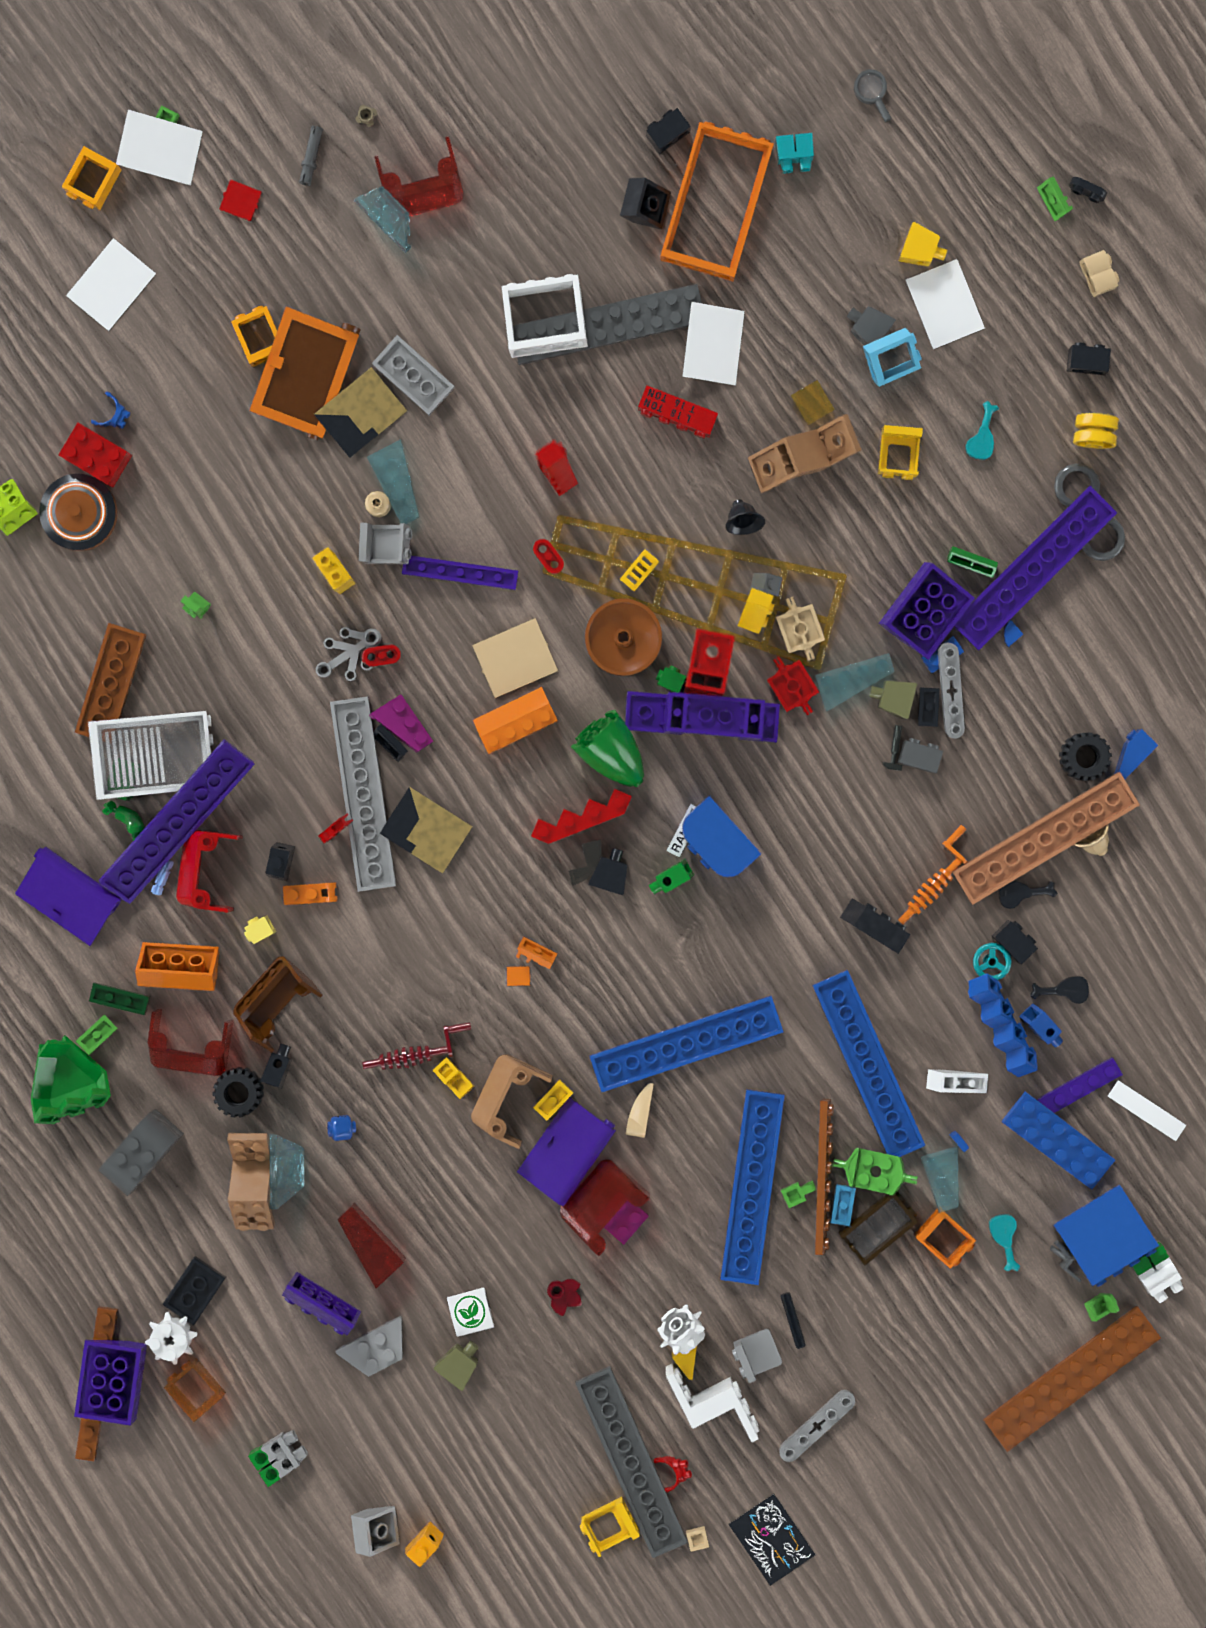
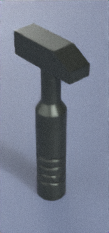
[883,725,902,771]

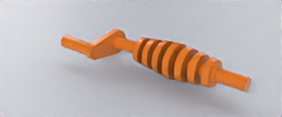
[898,825,968,925]

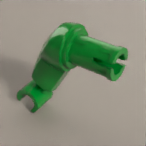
[102,801,145,841]

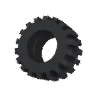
[1059,732,1112,781]
[212,1067,264,1118]

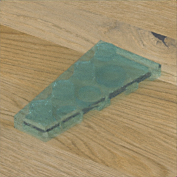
[367,439,419,524]
[815,653,895,712]

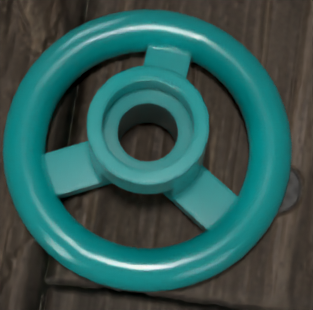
[973,943,1011,980]

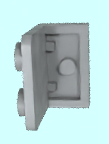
[732,1329,782,1383]

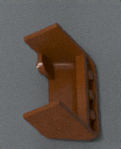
[233,956,323,1053]

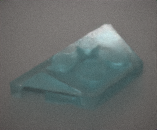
[353,186,411,253]
[270,1134,304,1209]

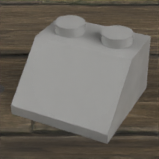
[351,1506,400,1557]

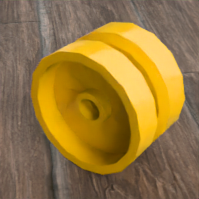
[1073,413,1119,449]

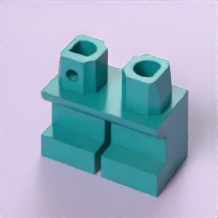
[775,133,814,174]

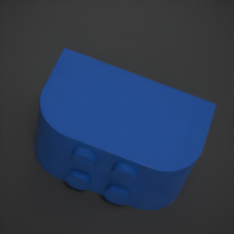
[682,796,761,877]

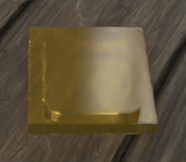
[791,380,835,425]

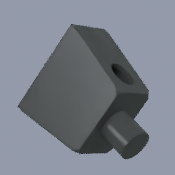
[847,306,896,346]

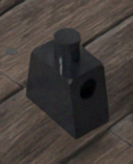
[265,842,295,882]
[588,848,628,895]
[260,1043,292,1089]

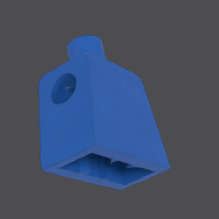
[1019,1003,1063,1047]

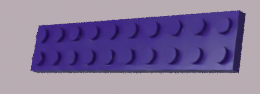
[954,486,1117,651]
[99,739,255,904]

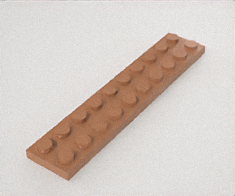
[953,772,1140,905]

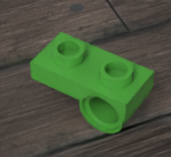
[180,592,211,619]

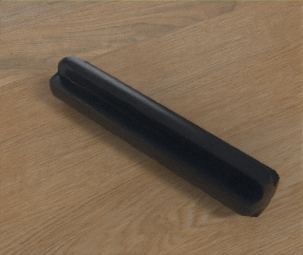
[781,1292,806,1349]

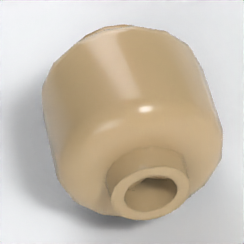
[365,491,391,518]

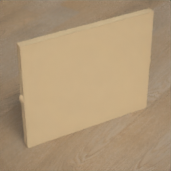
[472,618,558,698]

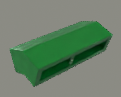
[947,546,998,578]

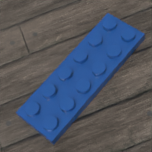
[1002,1091,1115,1190]

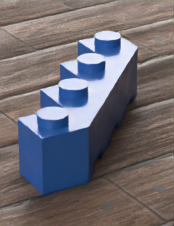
[968,974,1038,1077]

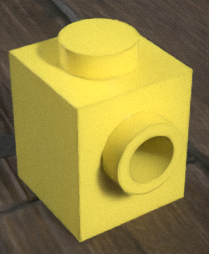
[244,915,276,944]

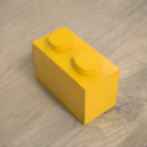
[738,588,775,634]

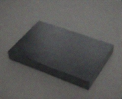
[162,1256,226,1326]

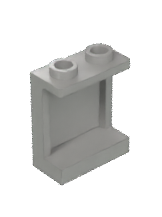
[358,523,412,564]

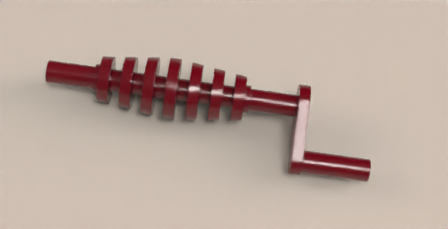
[362,1022,471,1070]

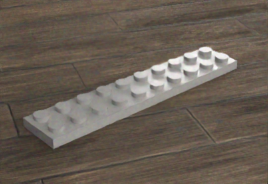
[330,696,397,892]

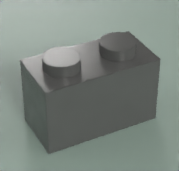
[897,738,943,774]

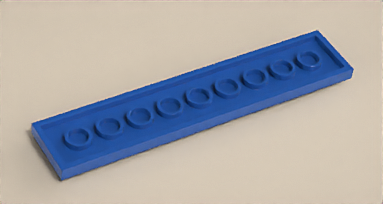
[812,970,926,1157]
[590,995,783,1092]
[720,1089,785,1285]

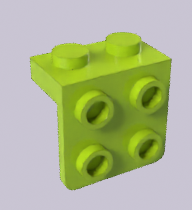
[0,479,38,536]

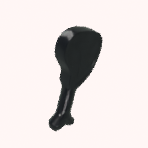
[998,881,1057,909]
[1030,976,1089,1004]

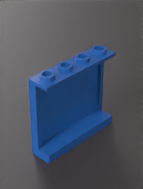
[1053,1185,1159,1287]

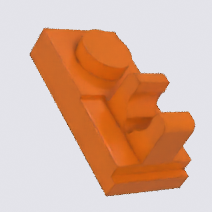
[516,936,557,969]

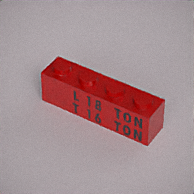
[638,385,718,439]

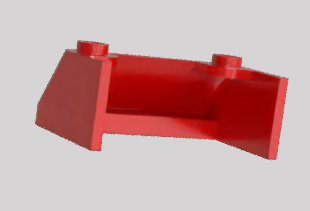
[176,830,243,913]

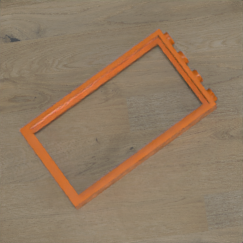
[660,121,774,282]

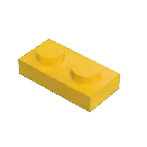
[533,1079,573,1121]

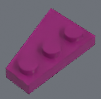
[369,694,433,753]

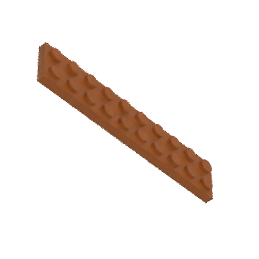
[983,1306,1161,1452]

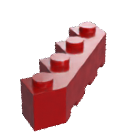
[531,789,632,844]

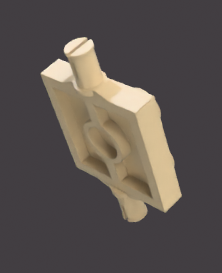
[776,597,825,661]

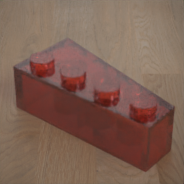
[337,1202,406,1288]

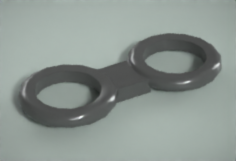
[1054,463,1125,561]

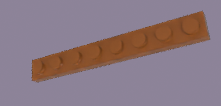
[815,1099,834,1255]
[75,1306,118,1462]

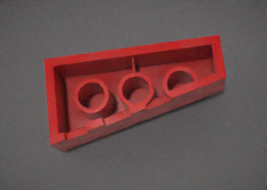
[535,440,578,497]

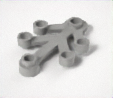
[316,627,382,681]

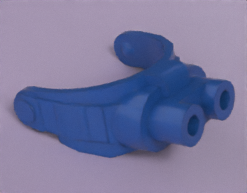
[91,392,131,429]

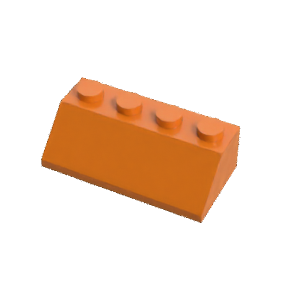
[473,687,558,754]
[135,942,219,991]

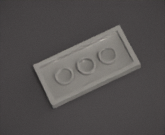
[372,335,455,416]

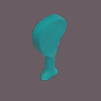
[965,401,999,460]
[988,1214,1020,1272]

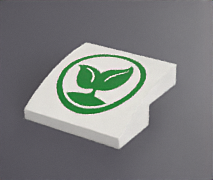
[447,1288,494,1337]

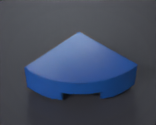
[1004,620,1023,647]

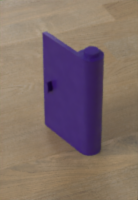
[15,847,122,946]
[517,1097,616,1206]

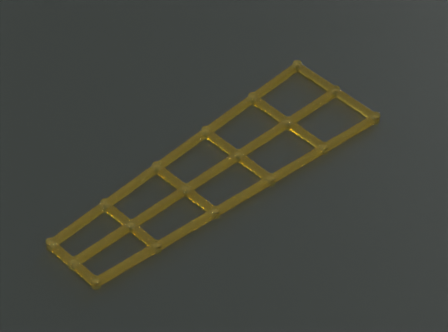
[542,515,847,670]

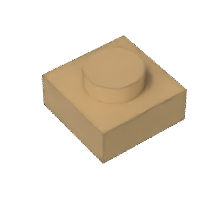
[686,1526,709,1552]

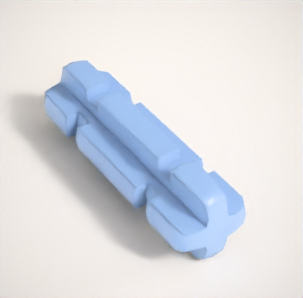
[151,860,174,895]

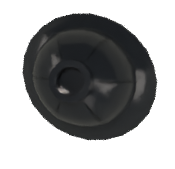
[725,499,765,535]

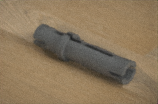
[299,126,323,186]

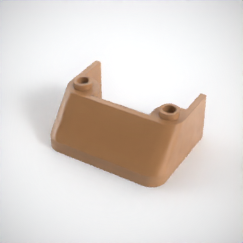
[471,1054,553,1149]

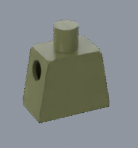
[869,681,917,720]
[433,1341,479,1391]

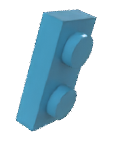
[830,1184,856,1226]

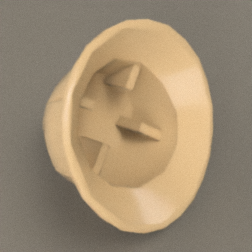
[1074,824,1109,856]

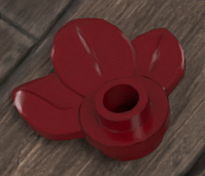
[547,1279,582,1316]

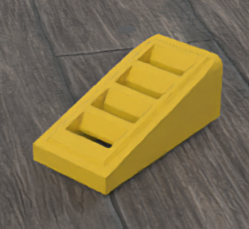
[620,549,659,592]

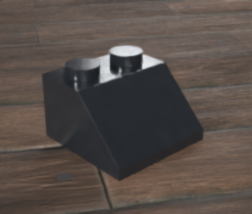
[620,178,671,229]

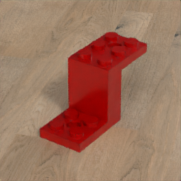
[684,629,735,696]

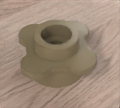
[356,105,377,127]

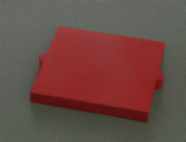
[219,179,262,222]

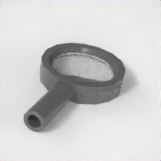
[854,69,892,122]

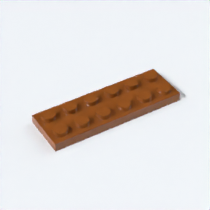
[74,623,146,744]

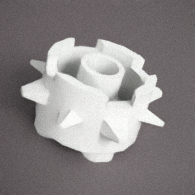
[658,1305,705,1354]
[145,1312,197,1365]

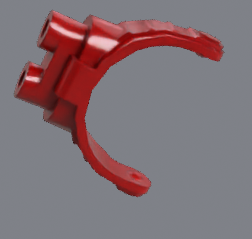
[653,1456,692,1493]

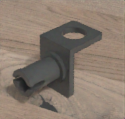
[1050,1240,1082,1282]

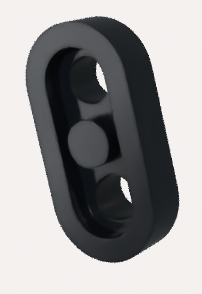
[1069,177,1107,203]

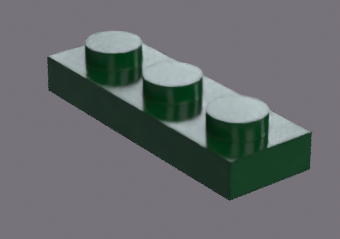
[89,982,150,1015]

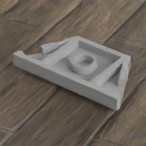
[335,1316,403,1377]

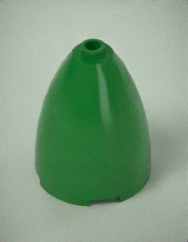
[571,710,644,787]

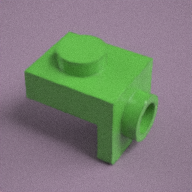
[1084,1293,1119,1322]

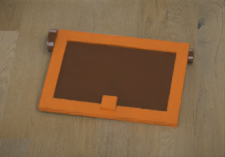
[249,307,361,441]

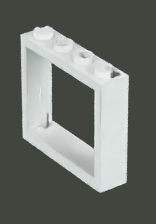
[502,274,588,358]

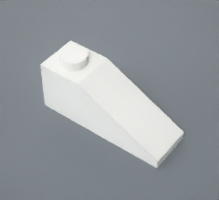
[926,1069,988,1093]

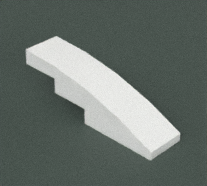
[1108,1080,1186,1141]

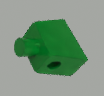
[649,859,695,895]

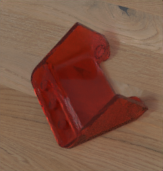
[560,1159,650,1256]

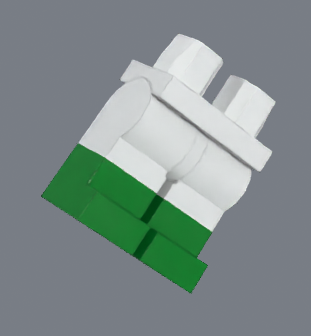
[1131,1242,1184,1303]

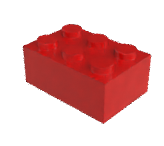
[58,422,132,488]

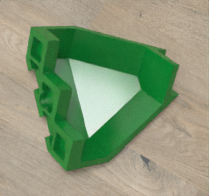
[31,1035,111,1124]

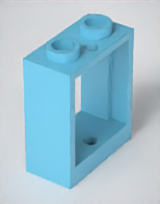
[863,328,922,387]

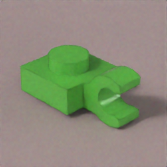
[781,1180,816,1208]

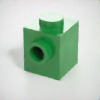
[655,665,686,693]

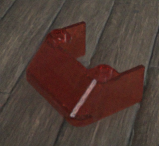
[374,137,464,219]
[148,1009,234,1076]

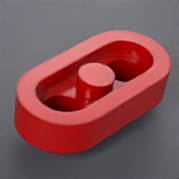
[533,539,564,574]
[362,644,401,667]

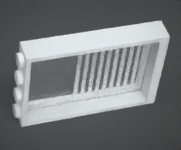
[88,711,213,800]

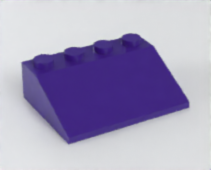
[878,562,975,660]
[282,1272,361,1335]
[74,1340,147,1426]

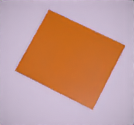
[507,966,530,986]

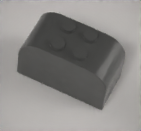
[98,1109,184,1196]

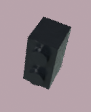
[646,108,691,155]
[1066,343,1111,375]
[992,920,1038,965]

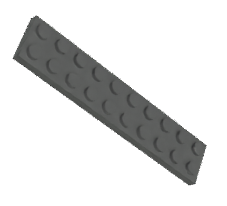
[513,284,702,365]
[575,1366,688,1558]

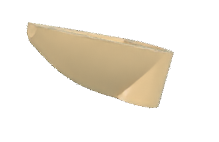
[626,1083,654,1138]

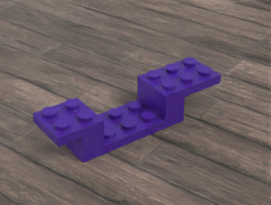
[625,691,780,743]

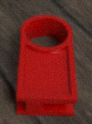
[318,813,354,844]

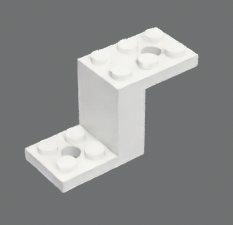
[666,1364,760,1442]

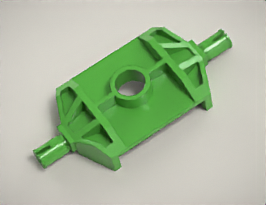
[833,1148,918,1195]

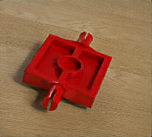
[767,656,819,716]

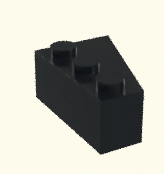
[840,898,911,954]

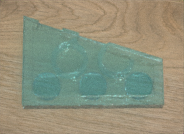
[921,1146,959,1213]

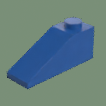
[1114,729,1158,779]

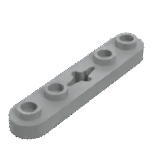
[938,643,965,738]
[779,1390,855,1462]

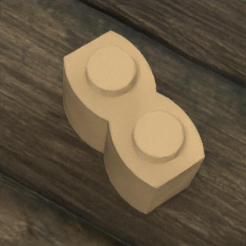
[1079,250,1119,297]

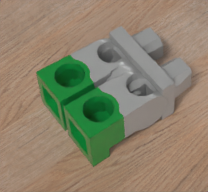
[248,1430,308,1487]

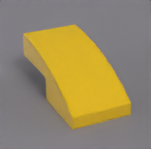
[433,1057,474,1099]

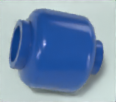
[327,1115,356,1141]

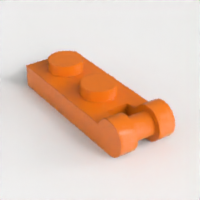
[283,882,338,905]

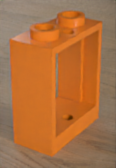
[913,1207,976,1269]

